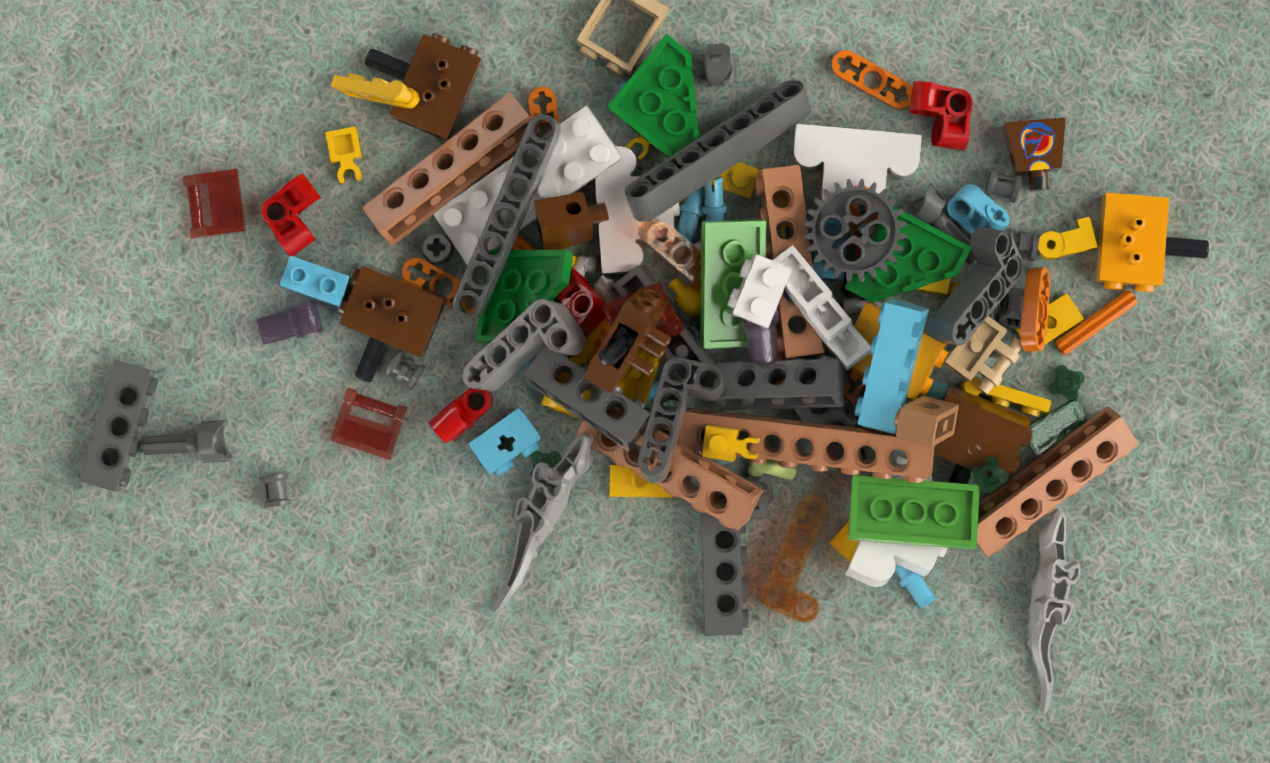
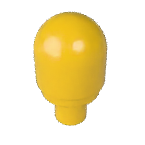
[668,277,701,316]

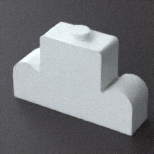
[793,124,922,212]
[595,146,680,275]
[845,456,948,587]

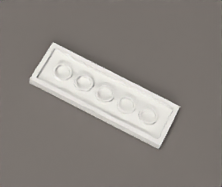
[433,106,623,265]

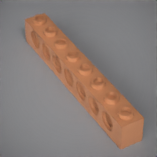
[678,407,935,483]

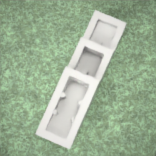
[772,245,871,370]

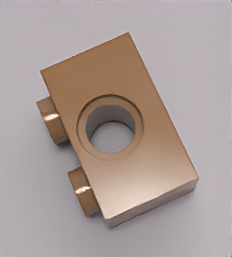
[894,395,959,447]

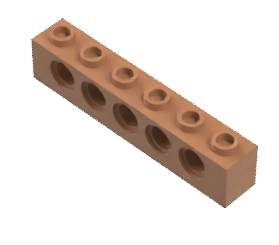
[362,92,541,246]
[754,165,824,359]
[977,406,1139,557]
[576,407,763,530]

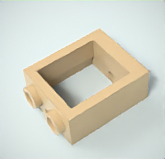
[577,0,669,77]

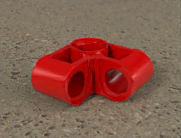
[909,81,973,151]
[261,173,322,257]
[557,267,608,345]
[428,388,494,443]

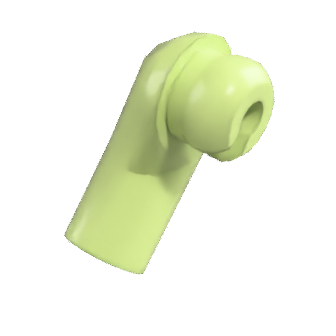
[747,460,796,480]

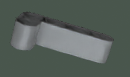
[463,299,586,392]

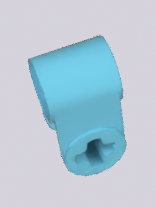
[947,184,1010,236]

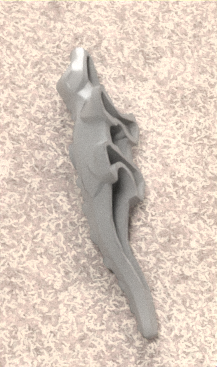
[492,432,594,613]
[1027,509,1081,714]

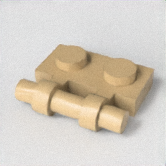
[944,316,1022,395]

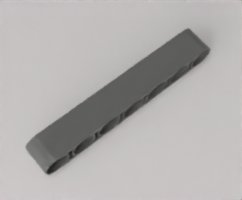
[625,80,811,222]
[453,114,561,319]

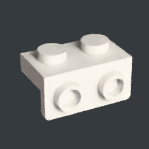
[727,254,792,328]

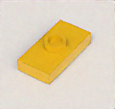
[1015,293,1084,353]
[609,465,672,498]

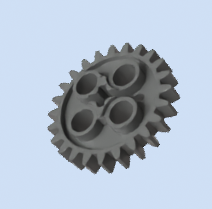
[804,179,907,282]

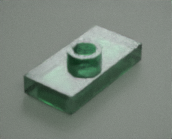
[1028,398,1088,457]

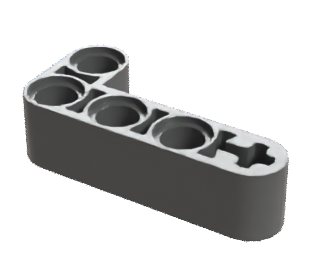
[928,227,1023,346]
[638,357,724,483]

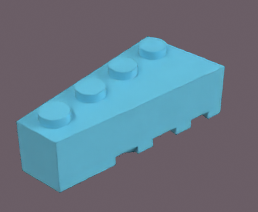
[855,299,929,434]

